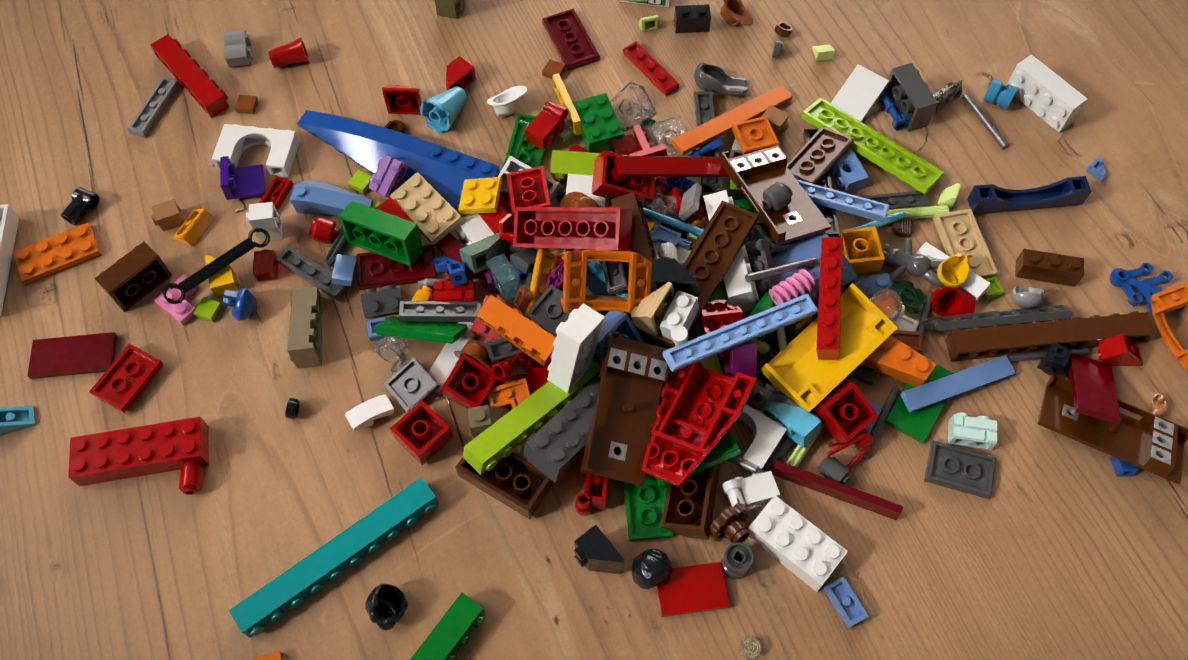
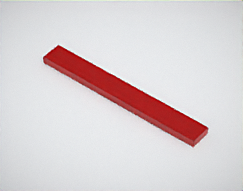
[614,156,734,177]

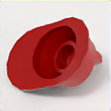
[930,286,976,316]

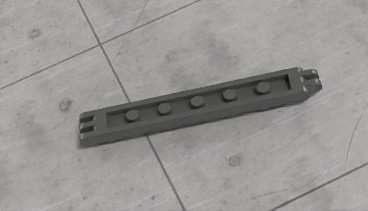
[922,305,1073,332]

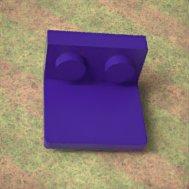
[220,156,265,200]

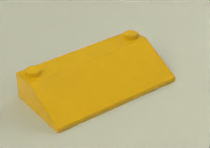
[760,283,898,413]

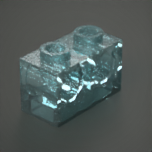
[485,254,522,301]

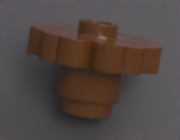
[709,503,750,543]

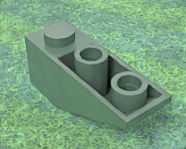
[459,232,511,274]

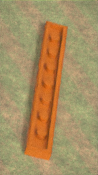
[671,85,793,156]

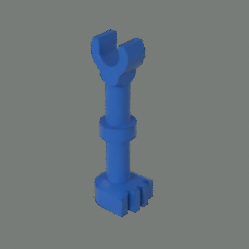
[879,87,910,131]
[685,137,724,157]

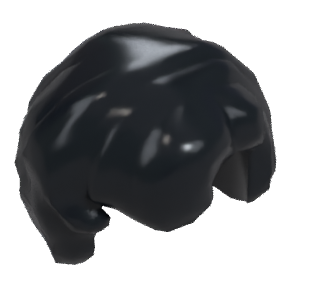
[631,548,673,589]
[365,583,408,631]

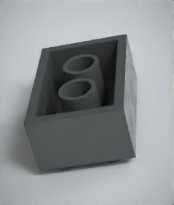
[887,63,938,132]

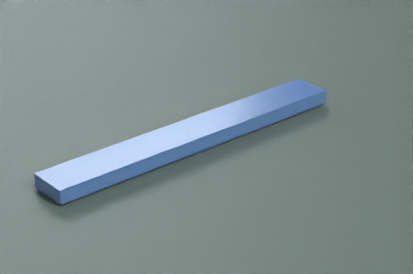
[662,293,818,372]

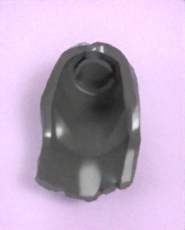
[694,62,748,96]

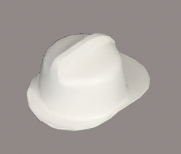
[487,86,527,118]

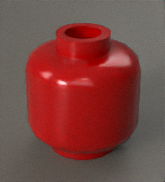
[309,217,339,244]

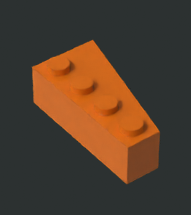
[476,295,556,366]

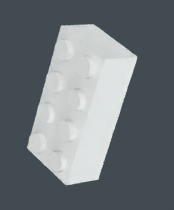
[1007,54,1087,133]
[547,303,605,393]
[748,495,848,592]

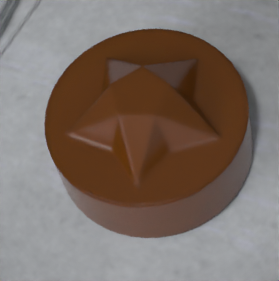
[774,22,793,37]

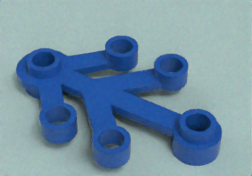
[1110,263,1186,314]

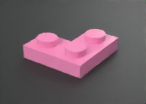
[154,274,199,325]

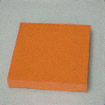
[731,116,780,155]

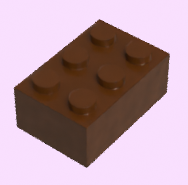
[94,241,172,312]

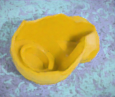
[937,253,971,288]

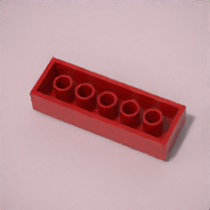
[513,207,633,252]
[68,417,209,486]

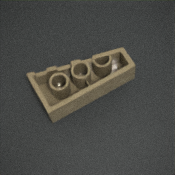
[287,286,322,369]

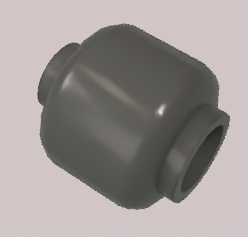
[762,182,793,212]

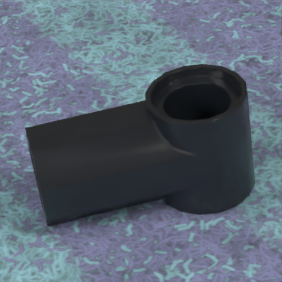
[60,187,99,225]

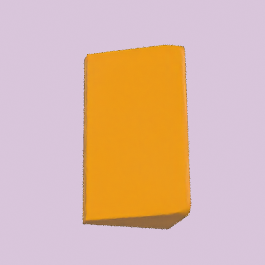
[173,209,214,246]

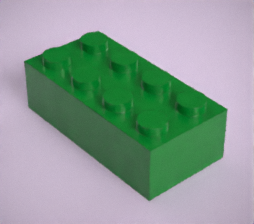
[339,201,424,266]

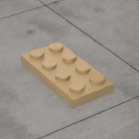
[389,172,463,245]
[933,209,998,279]

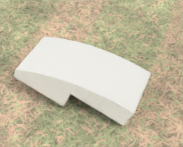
[345,394,394,431]

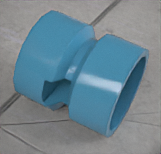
[983,78,1017,110]

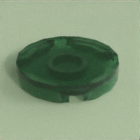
[888,279,927,314]

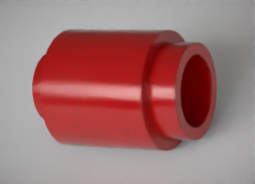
[179,461,203,495]

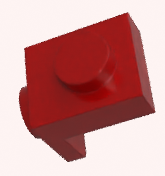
[498,214,514,244]

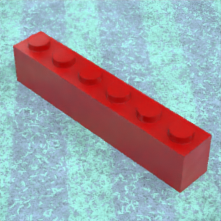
[150,34,229,118]
[816,237,844,360]

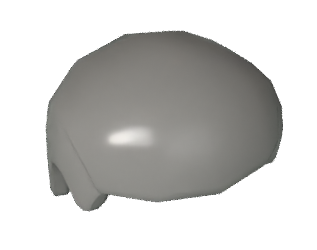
[1012,286,1044,309]

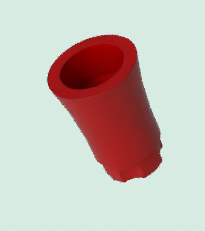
[268,37,309,68]

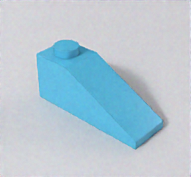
[756,401,821,448]
[0,406,35,435]

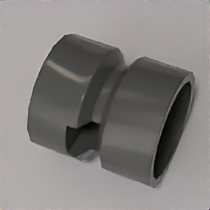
[721,542,754,579]

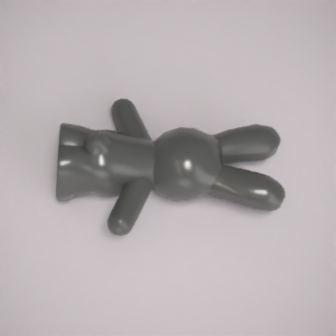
[883,238,945,287]

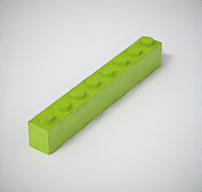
[463,359,601,475]

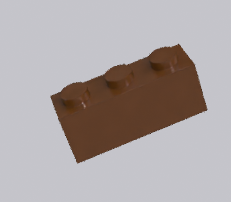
[1015,249,1084,287]

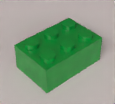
[572,93,624,153]

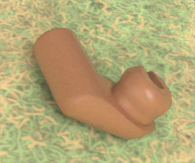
[1150,393,1168,417]

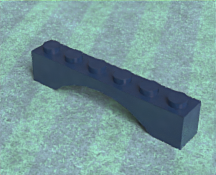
[967,176,1092,214]

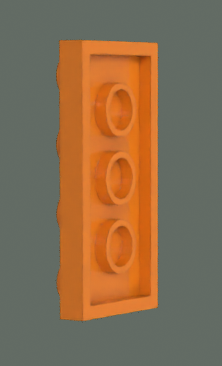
[13,222,102,285]

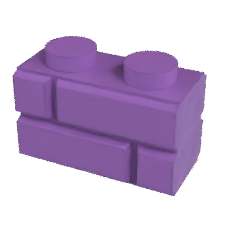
[369,154,409,198]

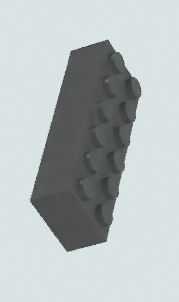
[523,375,601,483]

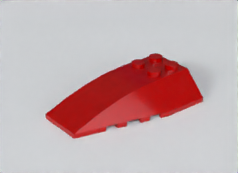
[641,361,757,487]

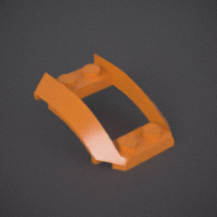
[560,250,652,314]
[1151,283,1188,371]

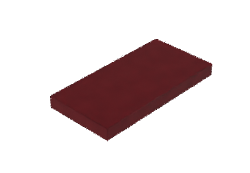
[542,8,600,71]
[356,245,437,290]
[27,332,117,379]
[1068,353,1121,425]

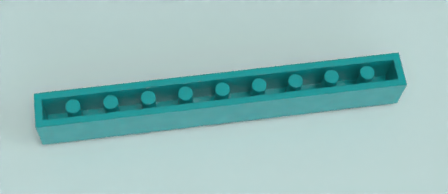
[229,477,439,637]

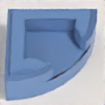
[1086,157,1107,181]

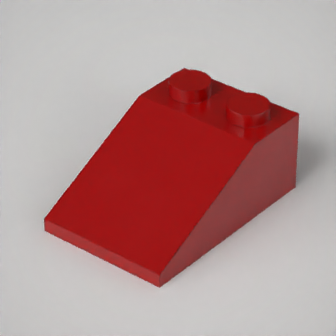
[592,150,655,202]
[507,166,552,218]

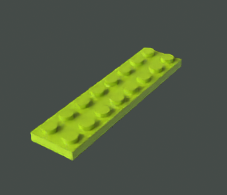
[801,98,944,194]

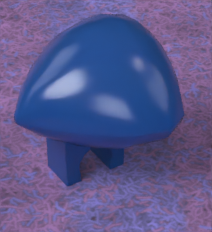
[222,288,257,321]

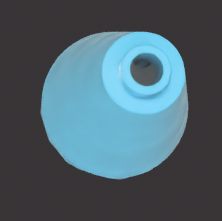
[420,87,467,132]

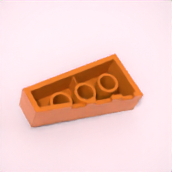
[859,335,936,387]

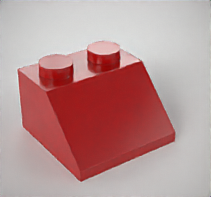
[439,353,496,408]

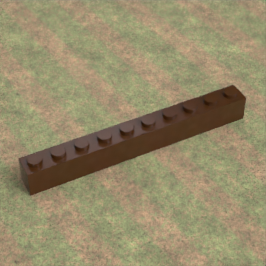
[945,311,1157,362]

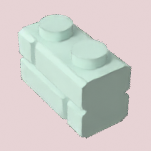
[948,413,997,450]

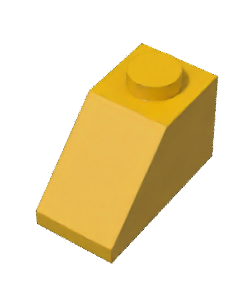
[205,255,241,298]

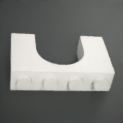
[212,124,300,178]
[738,403,787,471]

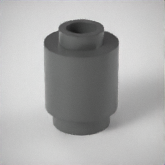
[818,456,851,485]

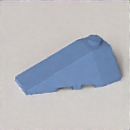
[290,180,373,215]

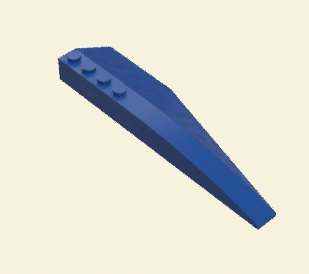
[297,110,500,217]

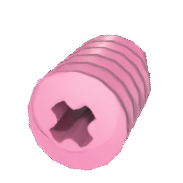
[769,269,815,306]

